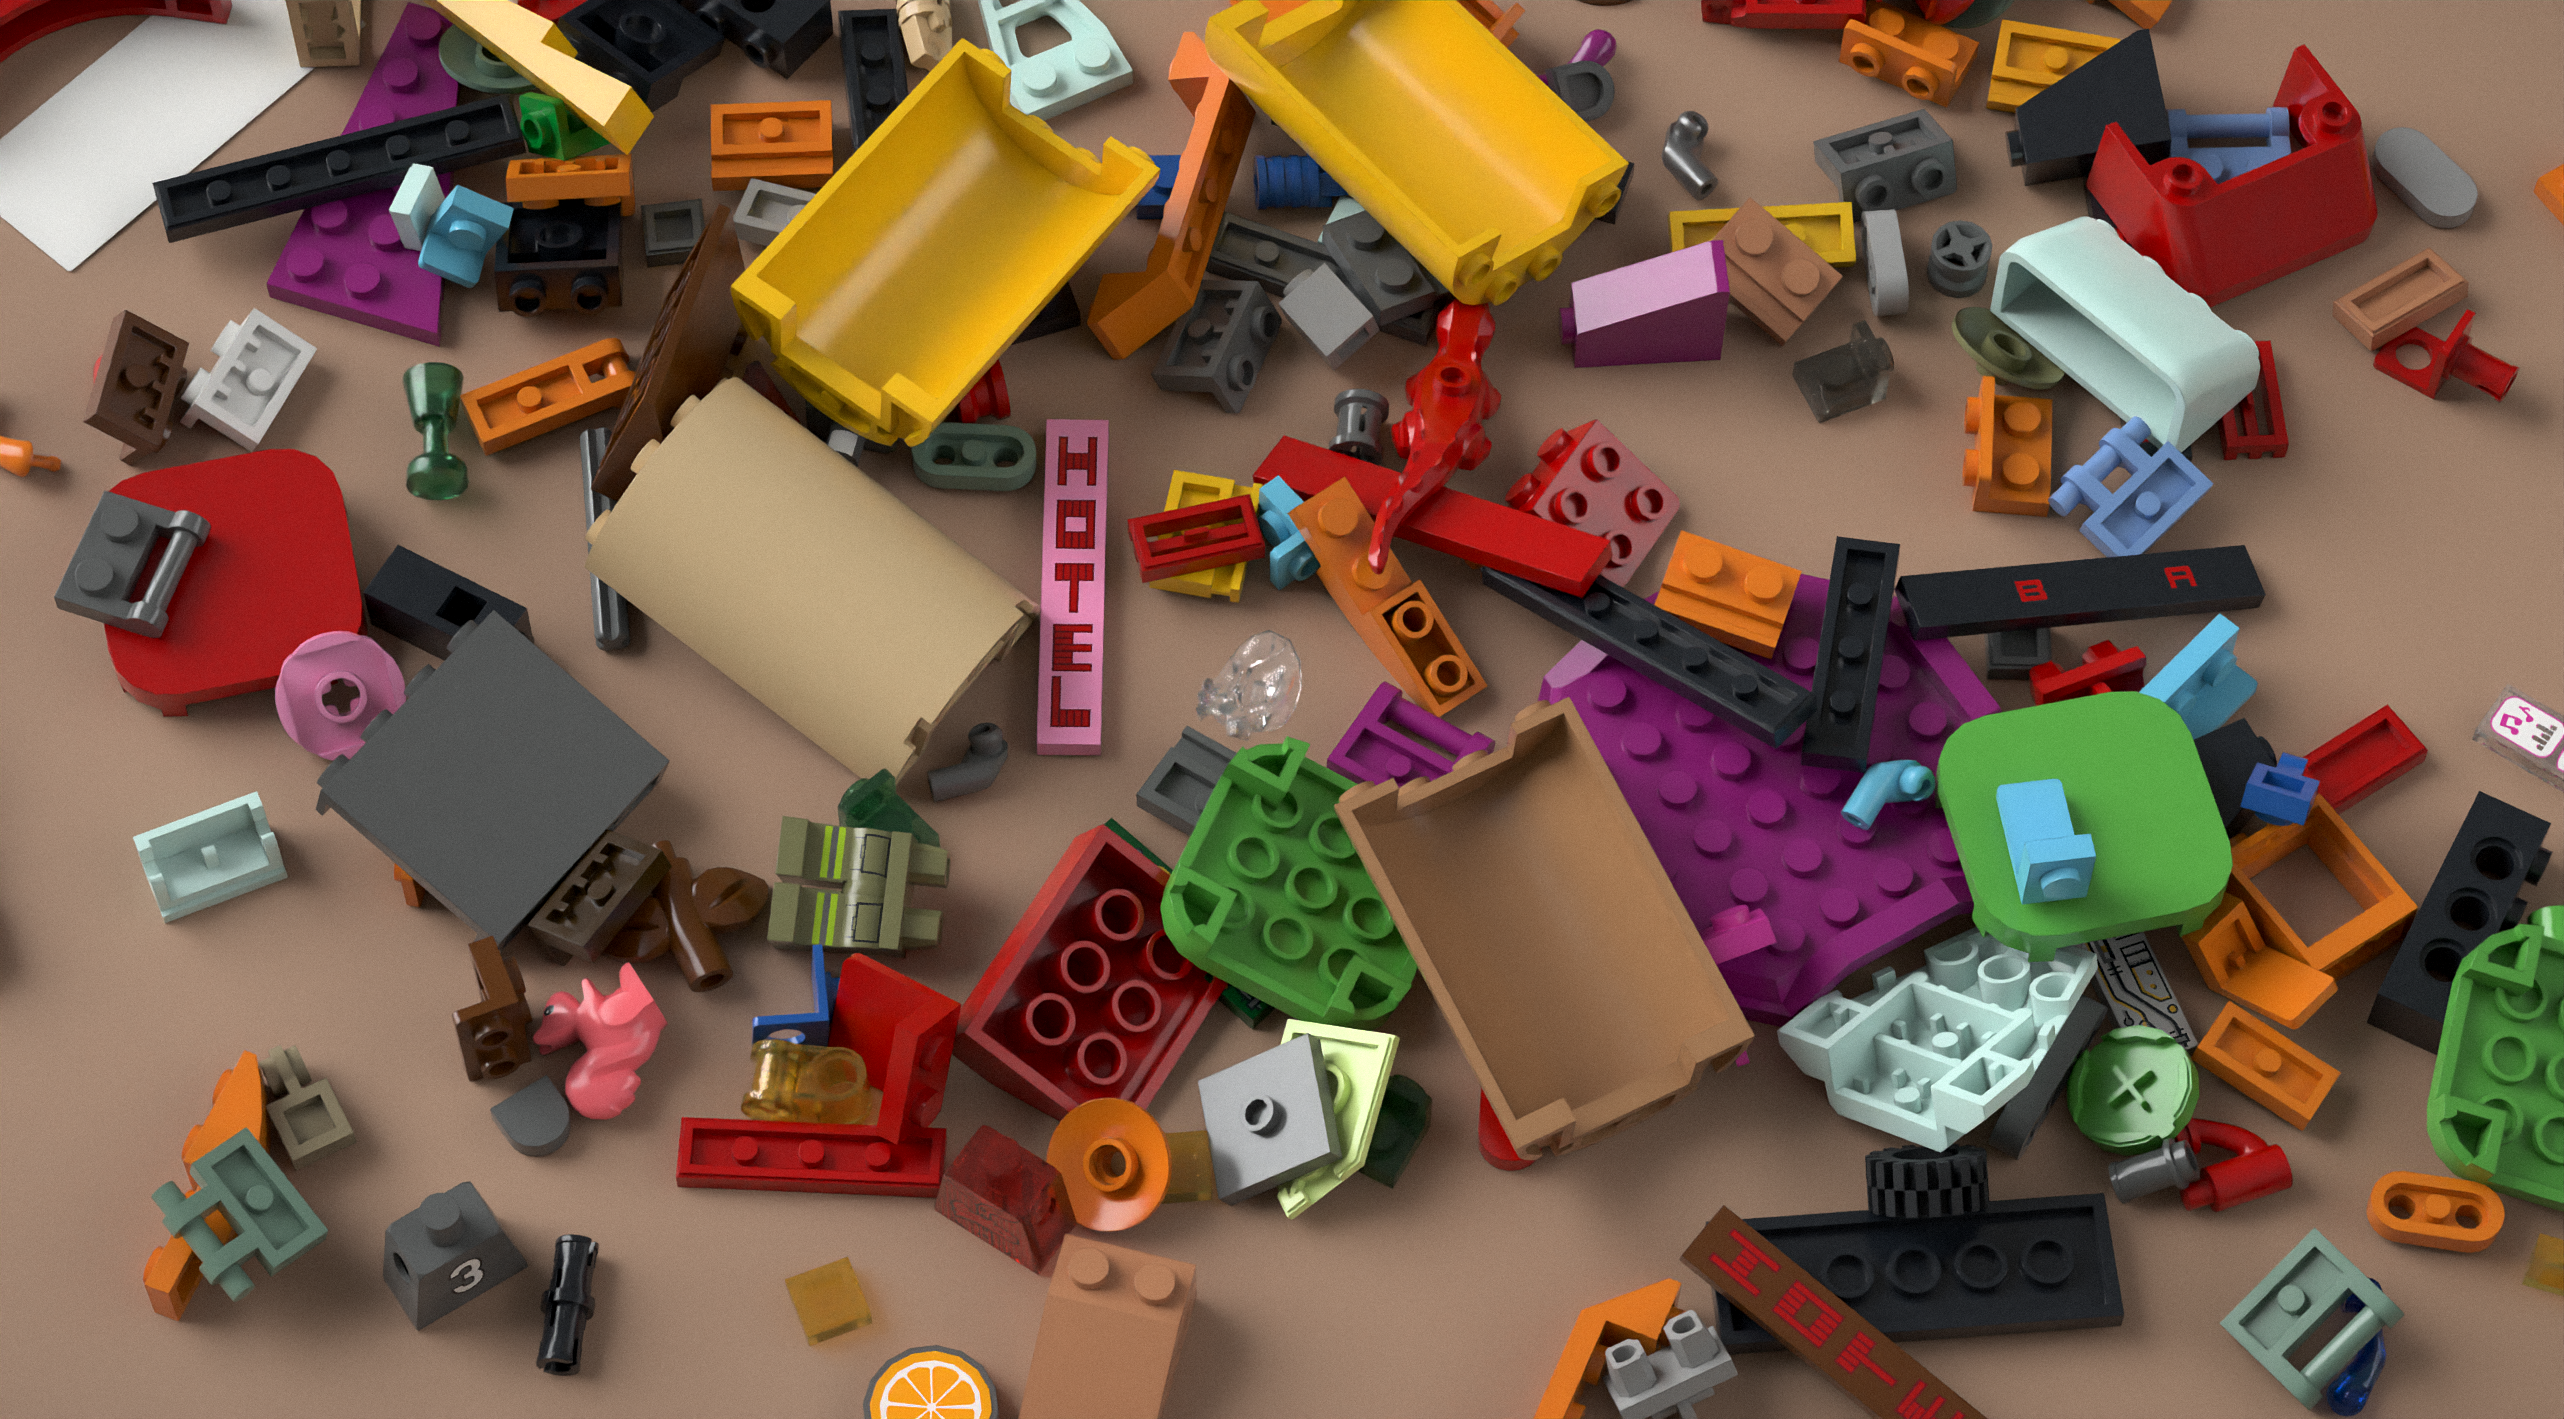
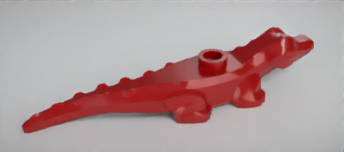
[1368,299,1501,575]

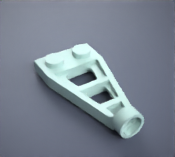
[978,0,1133,121]

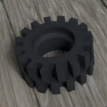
[1865,1144,1989,1218]

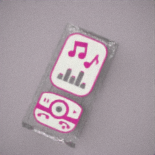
[2472,684,2564,793]

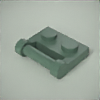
[2220,1227,2405,1411]

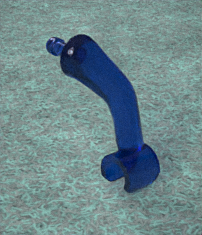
[2326,1277,2387,1417]

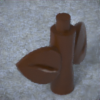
[601,840,768,992]

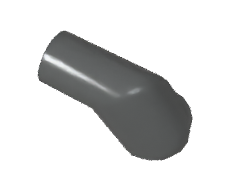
[927,722,1008,802]

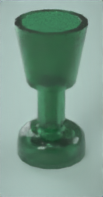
[402,362,469,500]

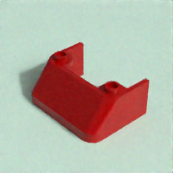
[2086,44,2378,308]

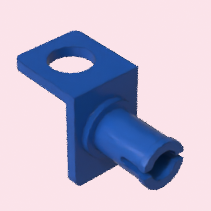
[752,944,840,1055]

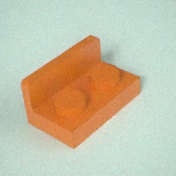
[1839,0,1980,108]
[505,154,636,216]
[1962,376,2053,517]

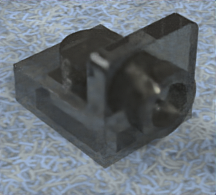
[1792,320,1894,424]

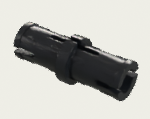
[536,1234,599,1376]

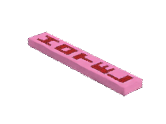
[1036,419,1109,755]

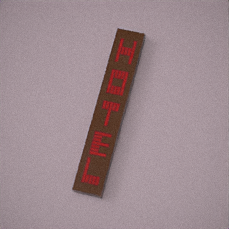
[1680,1205,1988,1419]

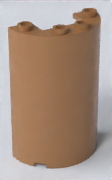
[1334,697,1755,1160]

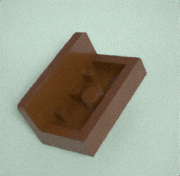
[452,935,533,1082]

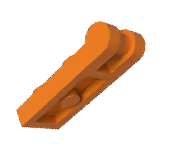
[460,338,636,456]

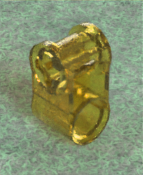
[741,1039,873,1124]

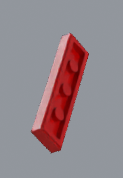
[676,1117,947,1198]

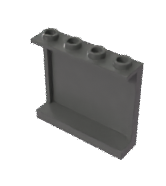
[315,610,670,953]

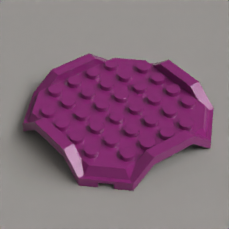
[1537,574,2002,1027]

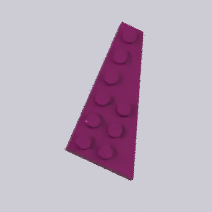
[266,2,462,347]

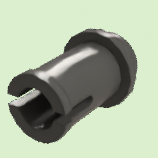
[2108,1138,2199,1204]

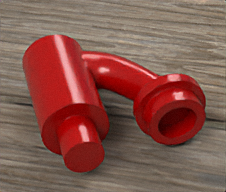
[2174,1117,2293,1213]

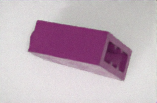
[1559,240,1730,368]

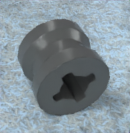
[1926,220,1993,298]

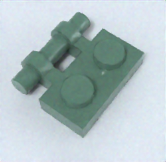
[151,1127,329,1302]

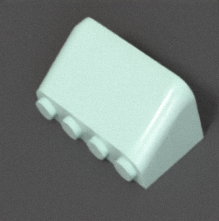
[1990,216,2260,453]

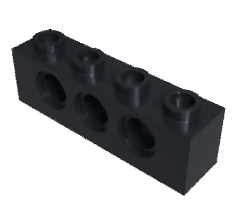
[675,0,834,79]
[2366,791,2553,1055]

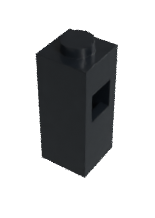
[363,545,534,661]

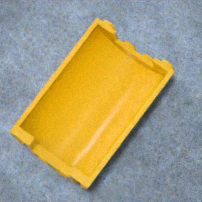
[1205,0,1629,306]
[731,38,1160,447]

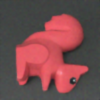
[533,962,668,1120]

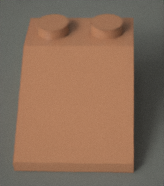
[1018,1233,1197,1419]

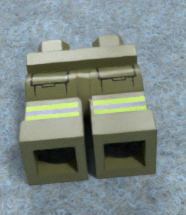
[767,816,951,958]

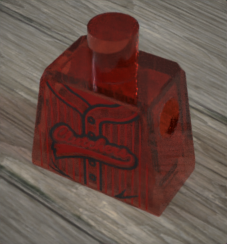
[934,1125,1077,1275]

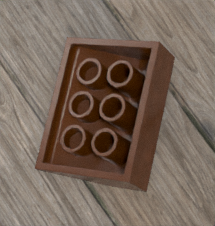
[590,203,748,502]

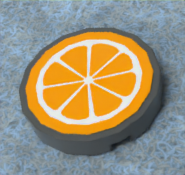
[863,1345,999,1419]

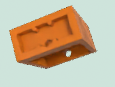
[2226,793,2418,983]

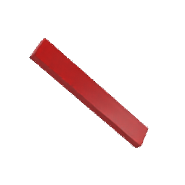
[1252,435,1613,598]

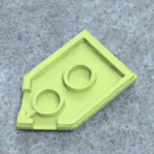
[1277,1019,1400,1220]

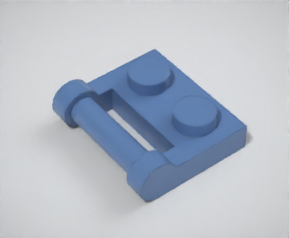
[2166,107,2291,184]

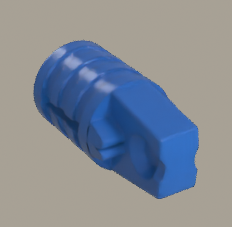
[1253,154,1349,210]

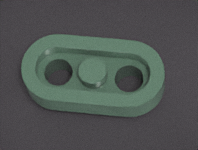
[911,422,1037,491]

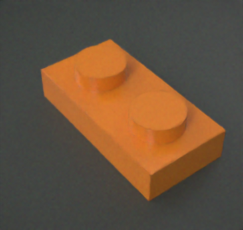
[2191,1000,2341,1131]

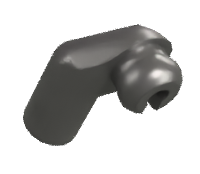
[1661,111,1718,200]

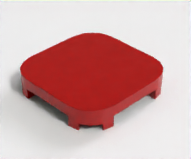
[104,449,368,717]

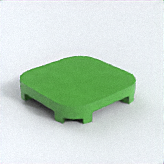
[1934,691,2233,962]
[1160,736,1418,1031]
[2427,924,2564,1212]

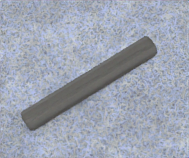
[580,427,630,651]

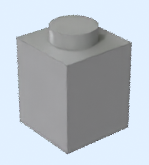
[1278,263,1380,371]

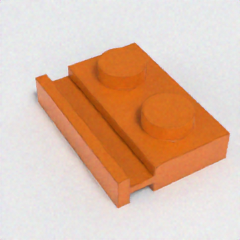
[710,100,834,191]
[1654,530,1802,659]

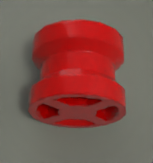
[955,359,1011,424]

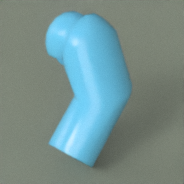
[1841,759,1935,830]

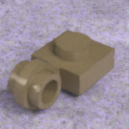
[259,1045,357,1170]

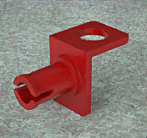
[2373,309,2520,403]

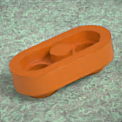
[2366,1171,2505,1253]

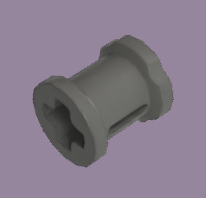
[1328,389,1389,465]

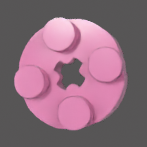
[275,631,406,761]

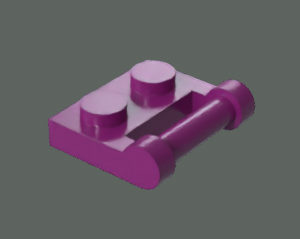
[1326,681,1496,788]

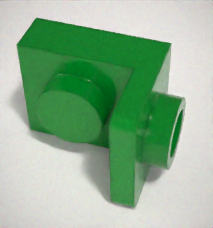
[519,92,611,161]

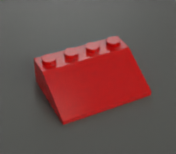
[952,824,1228,1122]

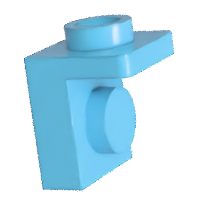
[418,185,514,288]
[1257,475,1321,590]

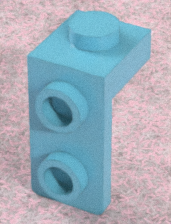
[1996,779,2096,905]

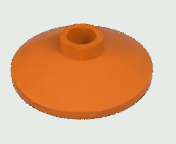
[1046,1098,1172,1232]

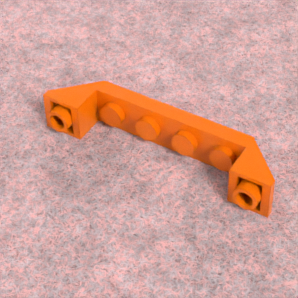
[1086,32,1256,360]
[1533,1278,1686,1419]

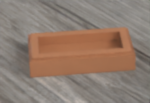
[2332,247,2469,352]

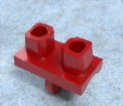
[2029,640,2147,706]

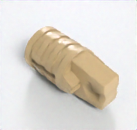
[895,0,953,72]

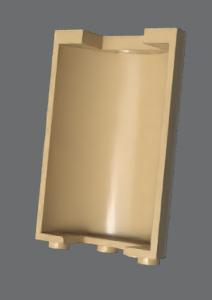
[584,377,1041,798]

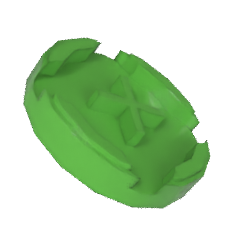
[2067,1025,2199,1156]

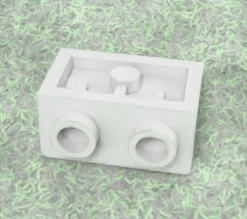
[180,308,317,452]

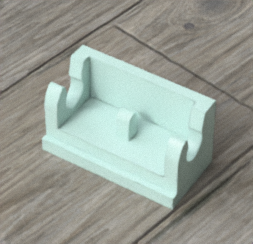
[133,791,288,923]

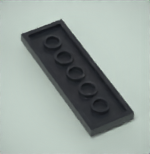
[1705,1193,2124,1355]

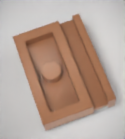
[1711,197,1843,346]

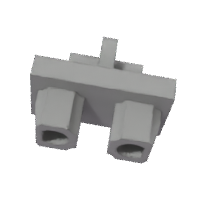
[1602,1310,1738,1419]

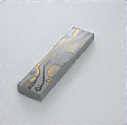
[2073,932,2199,1057]

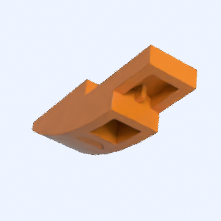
[1288,477,1488,717]
[143,1050,271,1322]

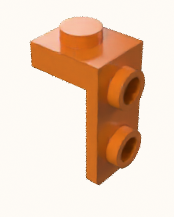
[2181,892,2338,1029]

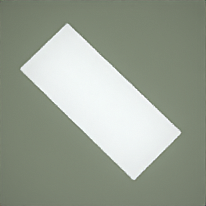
[0,0,366,272]

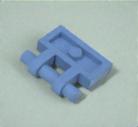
[2048,416,2213,557]

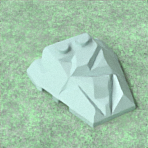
[1777,926,2098,1153]

